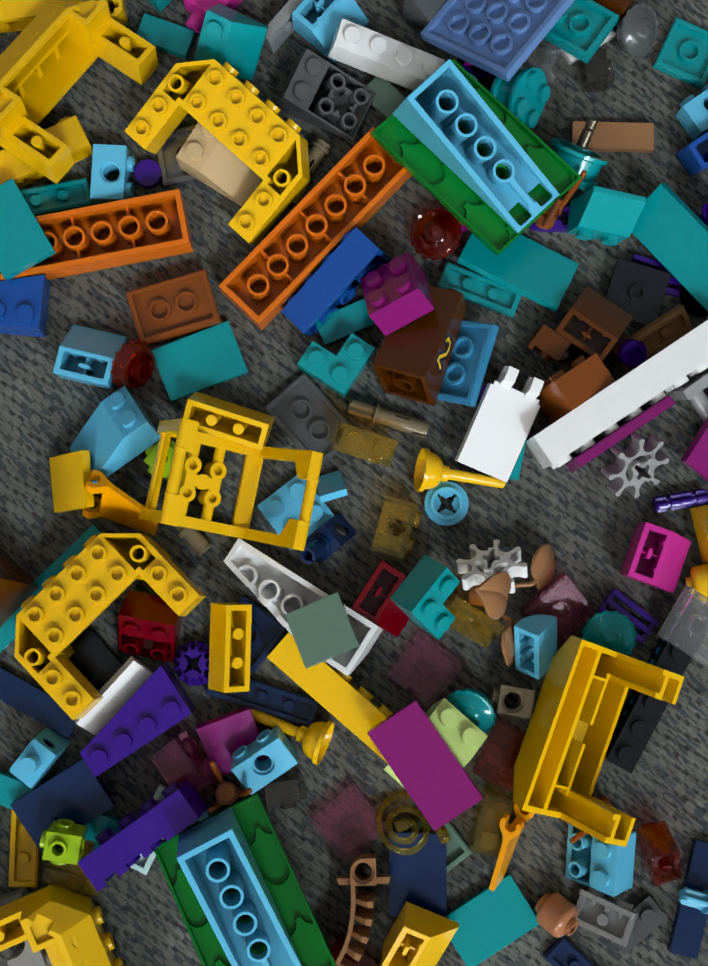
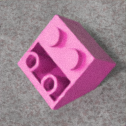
[620,522,691,594]

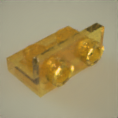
[446,596,505,648]

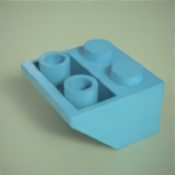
[291,0,369,63]
[53,324,128,391]
[565,823,636,897]

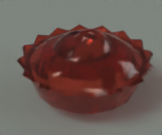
[410,207,463,261]
[110,338,156,388]

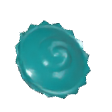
[582,610,637,655]
[446,688,496,733]

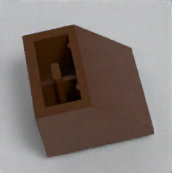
[555,286,633,361]

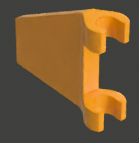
[82,470,159,536]
[489,804,535,891]

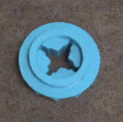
[424,481,469,526]

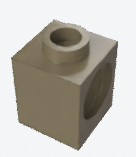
[490,682,535,719]

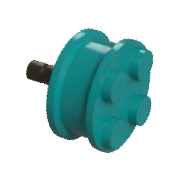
[481,66,551,129]
[550,117,609,191]

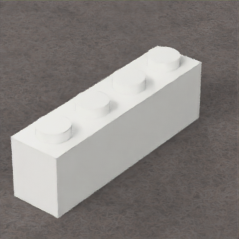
[328,18,445,91]

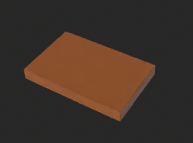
[125,269,222,346]

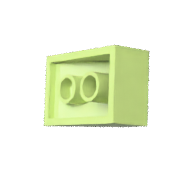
[383,698,488,787]

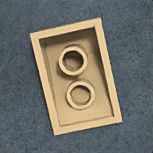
[176,122,263,207]

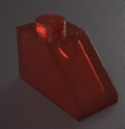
[637,821,681,887]

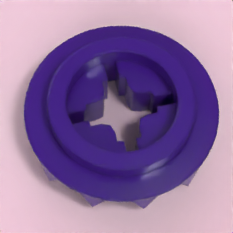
[173,641,209,686]

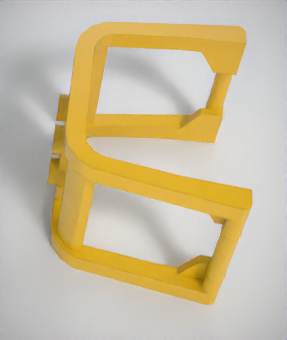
[139,418,324,551]

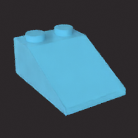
[69,386,160,483]

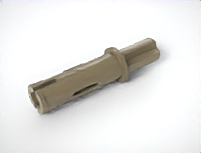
[348,399,430,439]

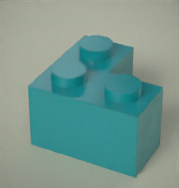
[297,333,375,399]
[390,554,460,640]

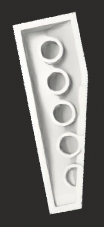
[224,538,383,676]

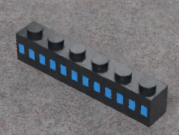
[604,606,708,774]

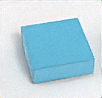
[317,470,348,503]

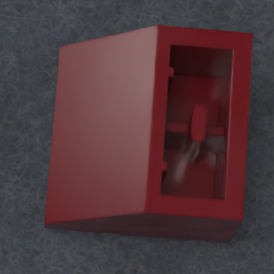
[351,560,410,638]
[118,590,183,662]

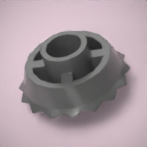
[617,2,659,60]

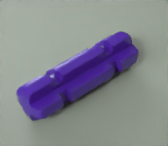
[652,489,708,513]

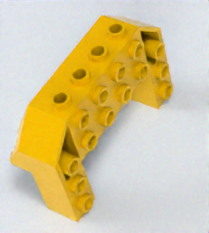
[0,0,159,184]
[124,59,310,245]
[14,533,206,720]
[0,884,124,966]

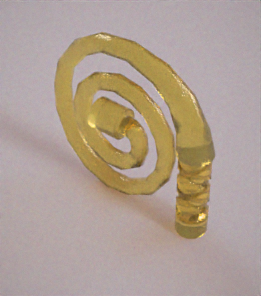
[375,791,451,855]

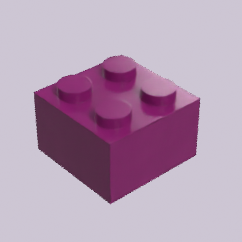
[360,251,435,336]

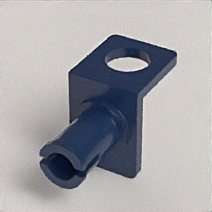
[300,513,356,564]

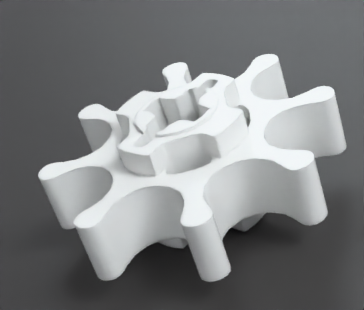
[456,539,528,594]

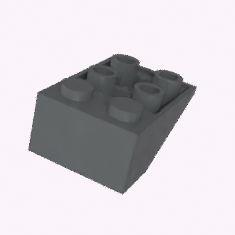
[275,48,376,141]

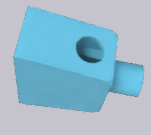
[9,727,72,788]

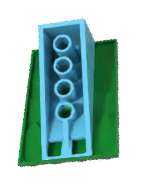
[370,59,582,255]
[154,792,337,966]

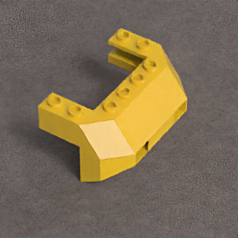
[513,635,685,847]

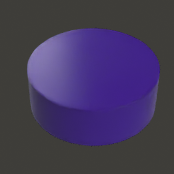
[134,159,162,189]
[617,339,647,368]

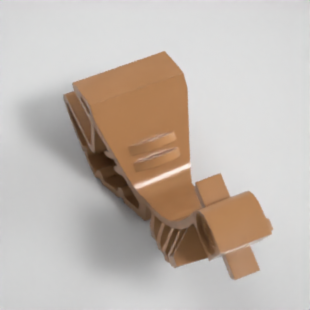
[334,853,391,966]

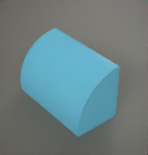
[514,614,557,680]

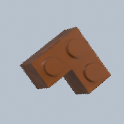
[536,353,615,424]

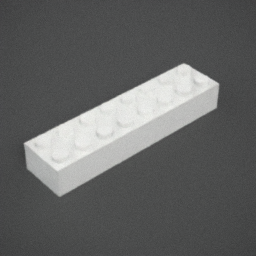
[526,320,708,470]

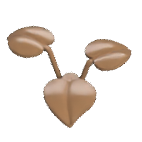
[469,543,555,667]

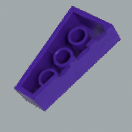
[80,662,196,777]
[78,779,207,892]

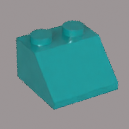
[193,3,269,80]
[567,186,646,246]

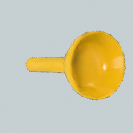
[414,448,506,492]
[251,709,335,765]

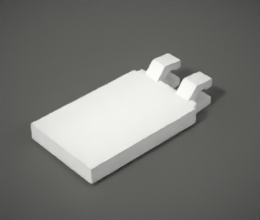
[455,365,545,483]

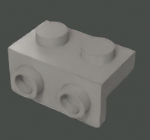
[576,887,638,947]

